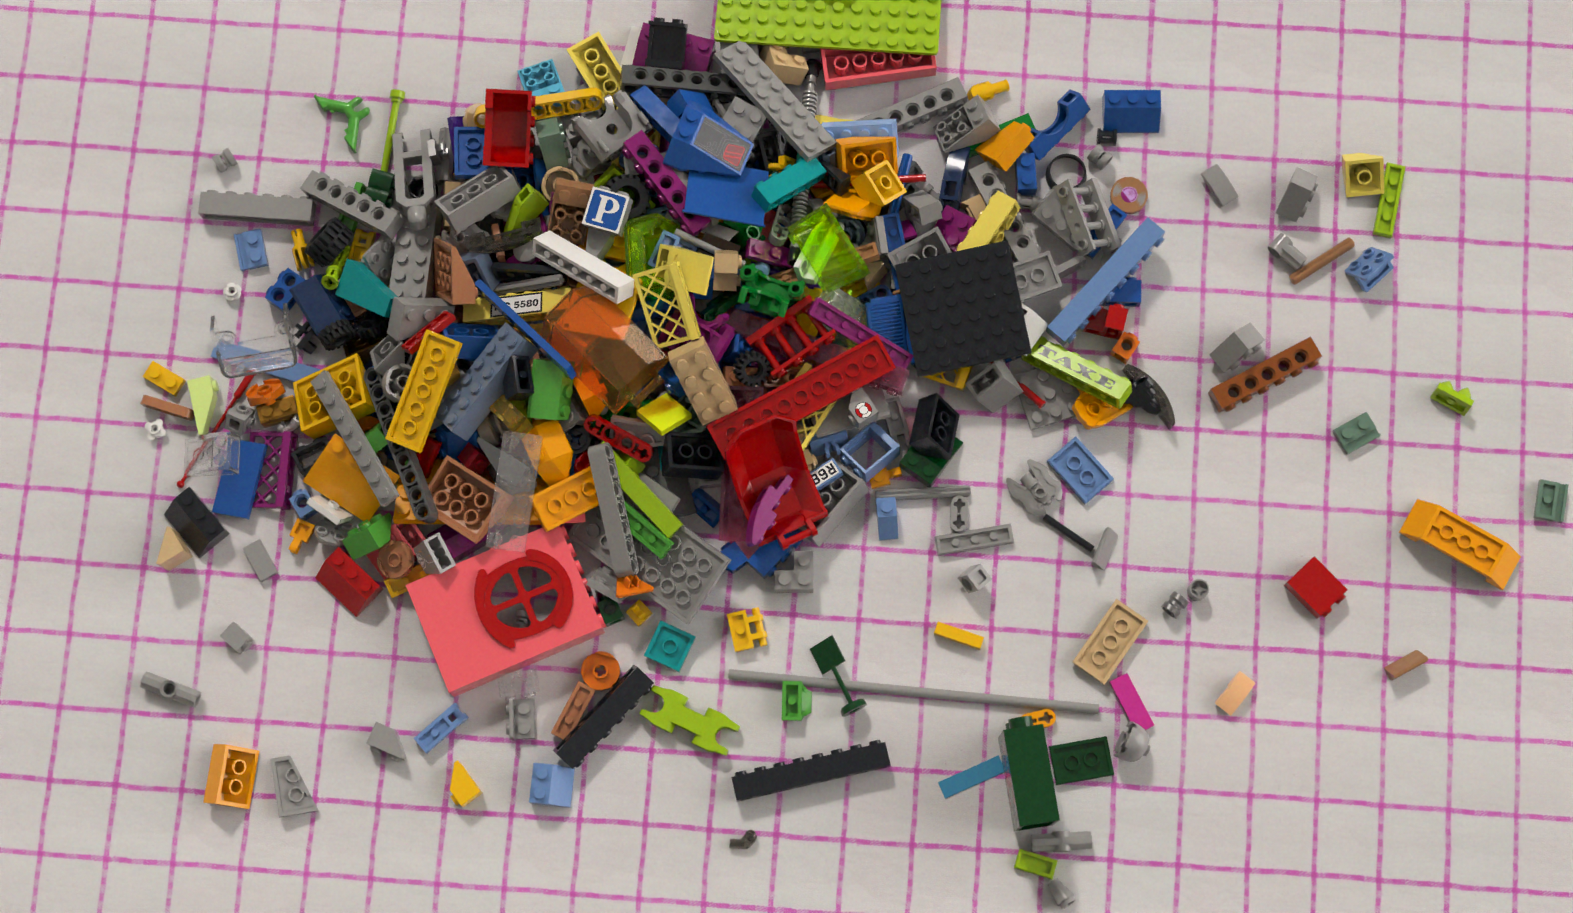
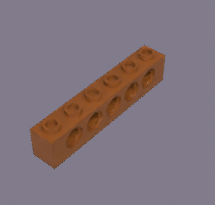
[1208,337,1322,413]

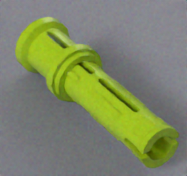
[321,245,351,290]

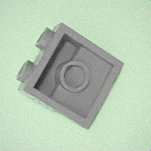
[586,566,627,604]

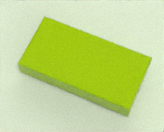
[1014,849,1058,880]

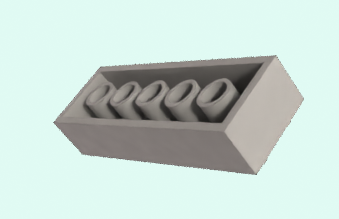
[389,207,443,298]

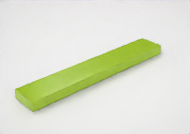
[601,441,683,538]

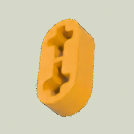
[1021,709,1056,728]

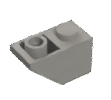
[366,722,406,762]

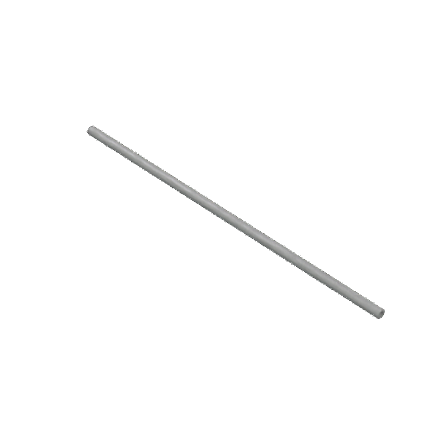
[728,669,1099,714]

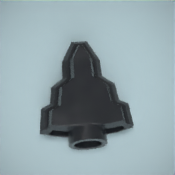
[1124,376,1161,415]

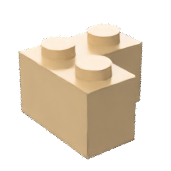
[759,45,809,86]
[713,250,742,291]

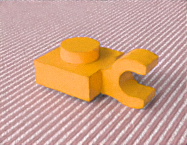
[870,467,902,490]
[288,518,315,554]

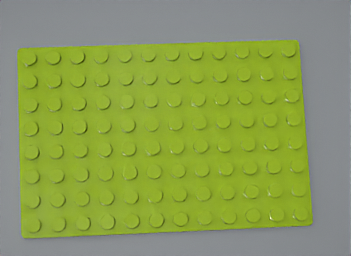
[714,0,941,56]

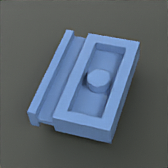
[234,229,269,271]

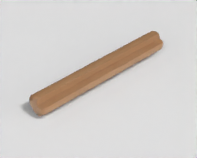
[1289,237,1355,285]

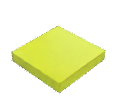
[637,393,692,436]

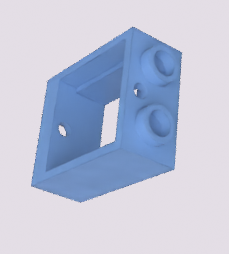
[840,422,900,483]

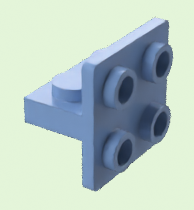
[1345,247,1394,292]

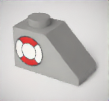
[847,388,879,430]

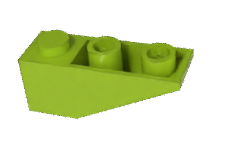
[502,183,549,245]

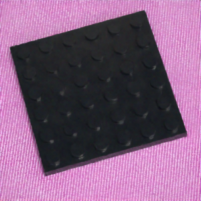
[895,240,1032,378]

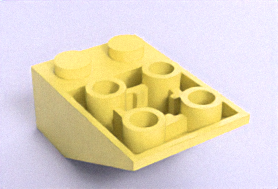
[653,244,714,295]

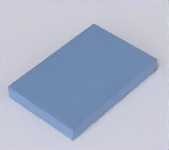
[1047,436,1114,504]

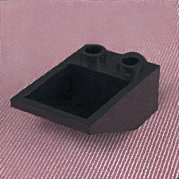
[747,130,797,171]

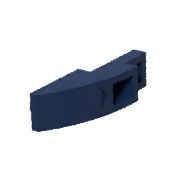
[939,147,971,214]

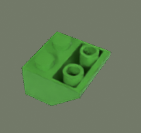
[342,513,391,560]

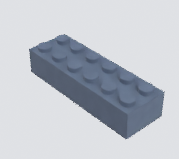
[436,322,539,441]

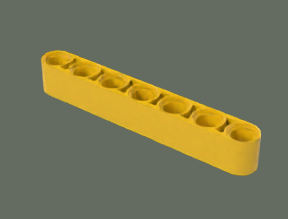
[474,87,603,128]

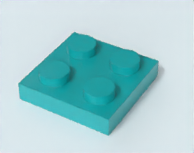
[644,620,696,672]

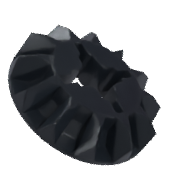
[565,424,591,455]

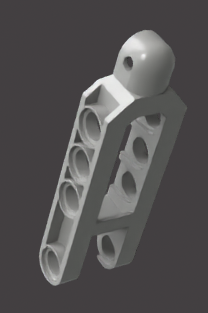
[392,129,437,230]

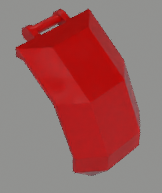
[724,414,828,550]

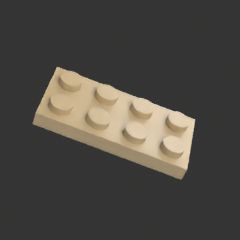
[1072,599,1148,685]

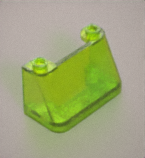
[787,203,870,293]
[624,213,680,300]

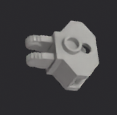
[571,138,611,179]

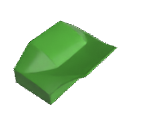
[782,681,812,721]

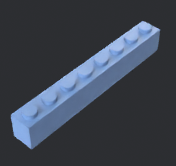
[1046,217,1165,346]

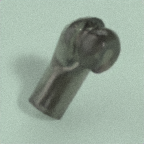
[729,830,757,850]

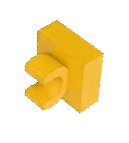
[625,599,653,627]

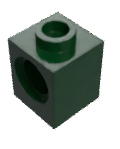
[597,596,625,627]

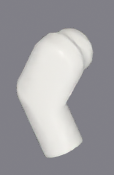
[277,414,300,433]

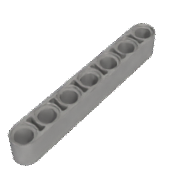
[588,442,639,578]

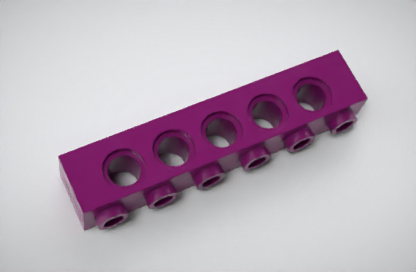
[622,130,711,236]

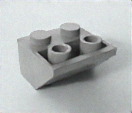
[965,360,1024,413]

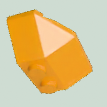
[520,418,573,487]

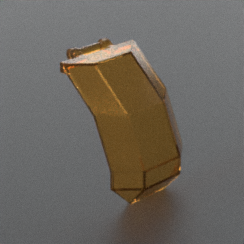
[540,285,669,415]

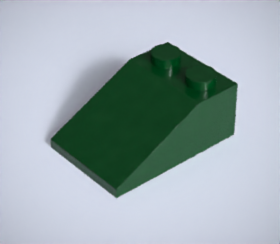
[899,437,963,487]

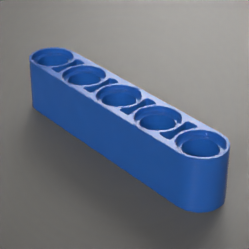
[629,85,680,143]

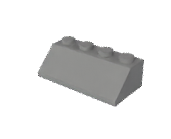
[434,166,520,233]

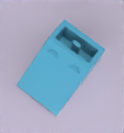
[517,59,565,121]

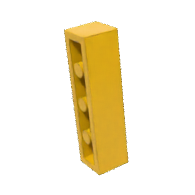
[934,621,984,650]

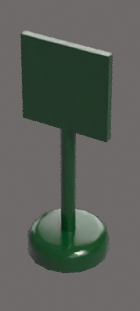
[810,635,867,717]

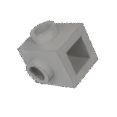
[224,403,255,436]

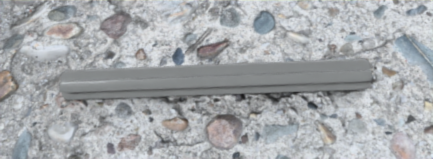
[478,274,565,298]

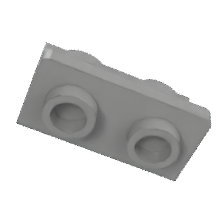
[506,699,535,740]

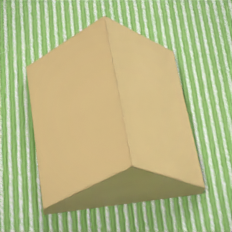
[156,526,193,571]

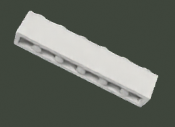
[532,230,635,304]

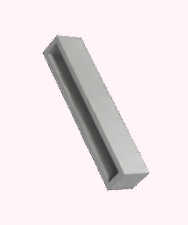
[198,190,316,226]

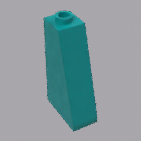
[335,259,398,318]

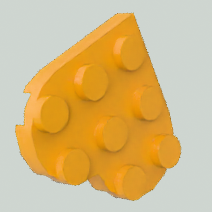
[1072,388,1133,430]

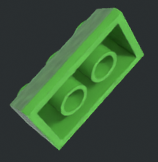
[527,359,576,420]

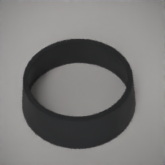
[1045,154,1087,189]

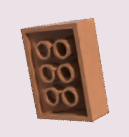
[433,238,478,305]
[426,455,515,544]

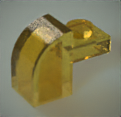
[489,394,534,440]

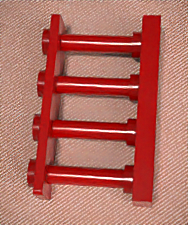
[746,295,837,379]

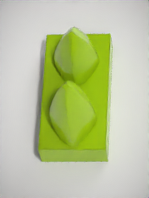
[1430,381,1474,416]

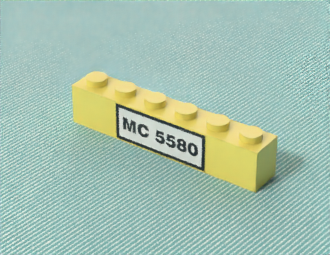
[463,286,575,325]

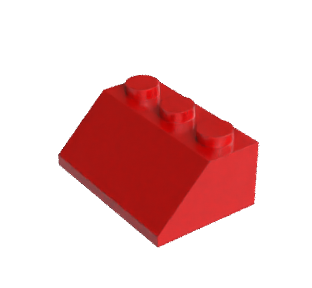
[315,547,384,617]

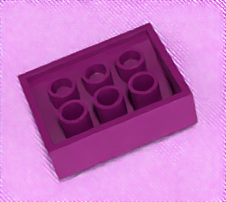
[632,22,715,72]

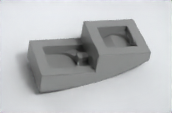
[1201,164,1239,206]

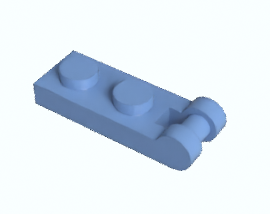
[413,703,469,754]

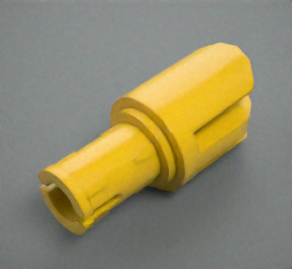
[967,79,1010,101]
[291,229,315,271]

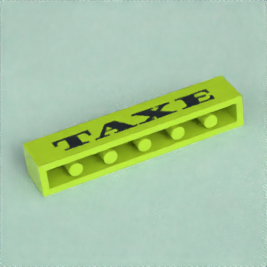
[1021,336,1132,409]

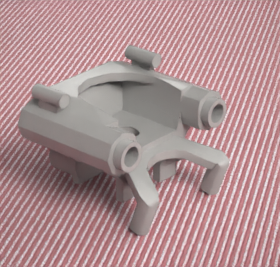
[572,90,653,163]

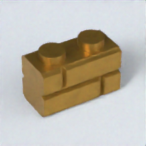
[256,395,298,428]

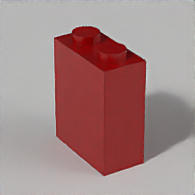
[1284,556,1348,619]

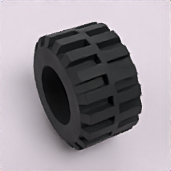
[605,174,651,223]
[305,217,354,267]

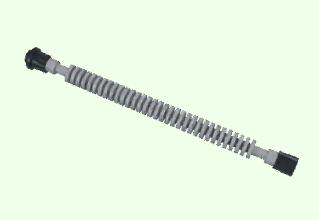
[787,59,822,266]

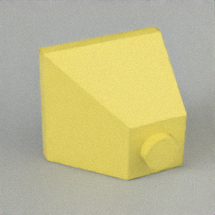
[1342,153,1384,197]

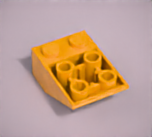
[823,187,882,221]

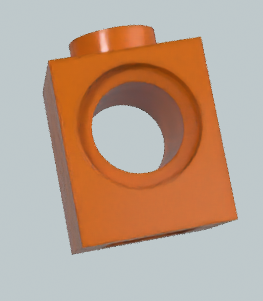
[1110,332,1140,365]

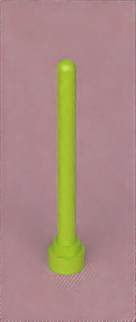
[381,89,405,172]

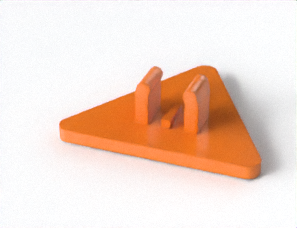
[616,575,654,598]

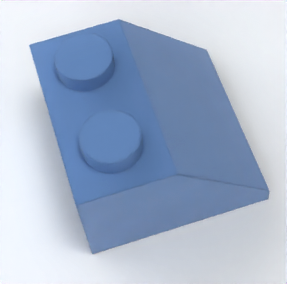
[529,763,575,808]

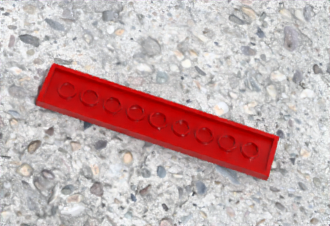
[706,334,896,460]

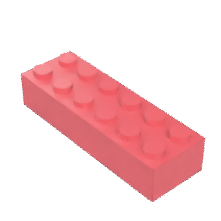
[820,48,937,91]

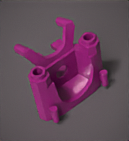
[657,292,736,364]

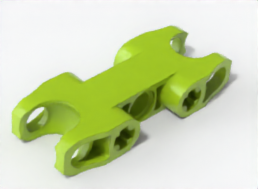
[639,685,740,756]

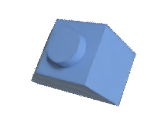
[876,497,898,541]

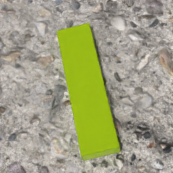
[1372,162,1406,238]

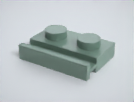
[1332,412,1381,455]
[1533,479,1569,523]

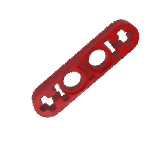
[584,414,654,462]

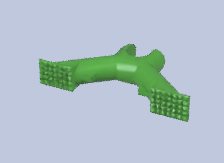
[314,94,370,153]

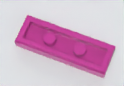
[1109,673,1154,730]

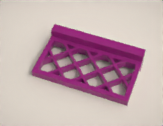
[249,431,298,510]

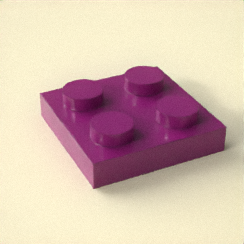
[934,205,977,252]

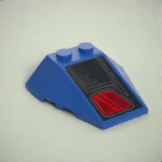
[662,100,754,177]

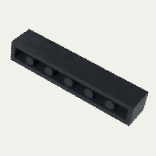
[553,665,654,769]

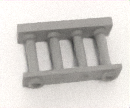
[1055,178,1122,257]

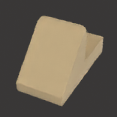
[846,261,887,291]

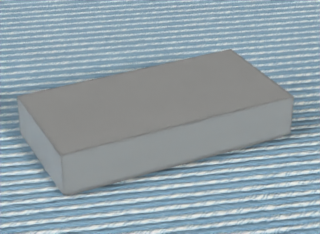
[243,539,279,582]

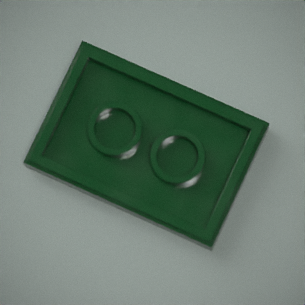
[1048,736,1114,786]

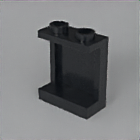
[645,17,688,70]

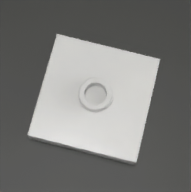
[307,494,355,525]

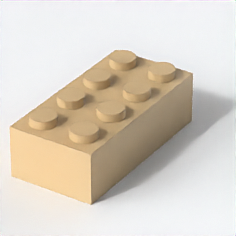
[668,336,738,426]

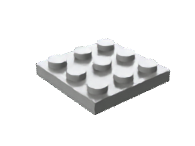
[1014,368,1080,431]

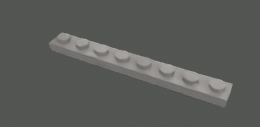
[311,370,400,507]

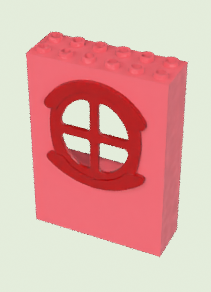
[406,525,607,697]

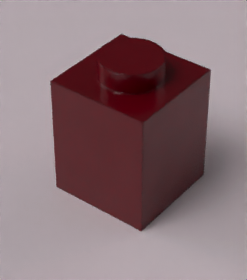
[457,442,490,476]

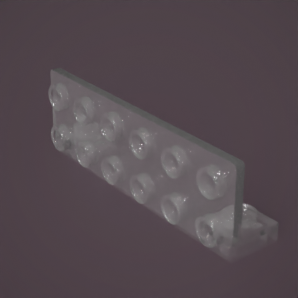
[485,431,543,552]

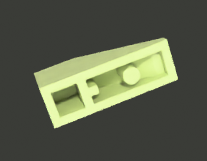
[187,375,219,439]

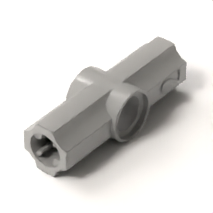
[435,127,454,185]
[140,671,202,708]
[1031,831,1092,852]

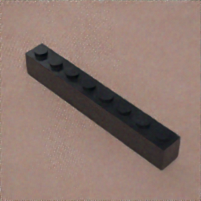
[731,740,891,802]

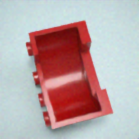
[483,88,536,168]

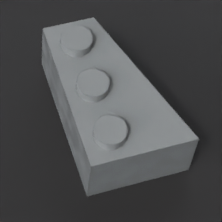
[387,297,455,341]

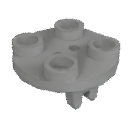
[314,517,353,549]

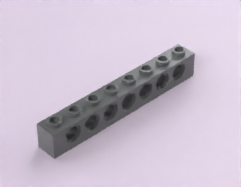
[620,65,755,106]

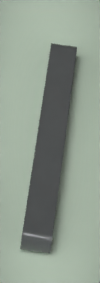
[364,367,438,524]

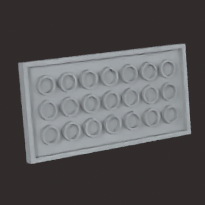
[568,488,731,624]

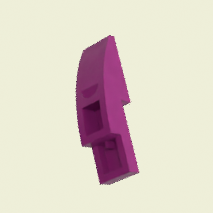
[746,475,794,547]

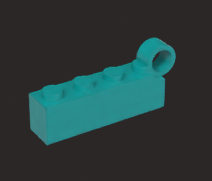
[751,153,826,213]

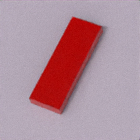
[401,311,456,355]

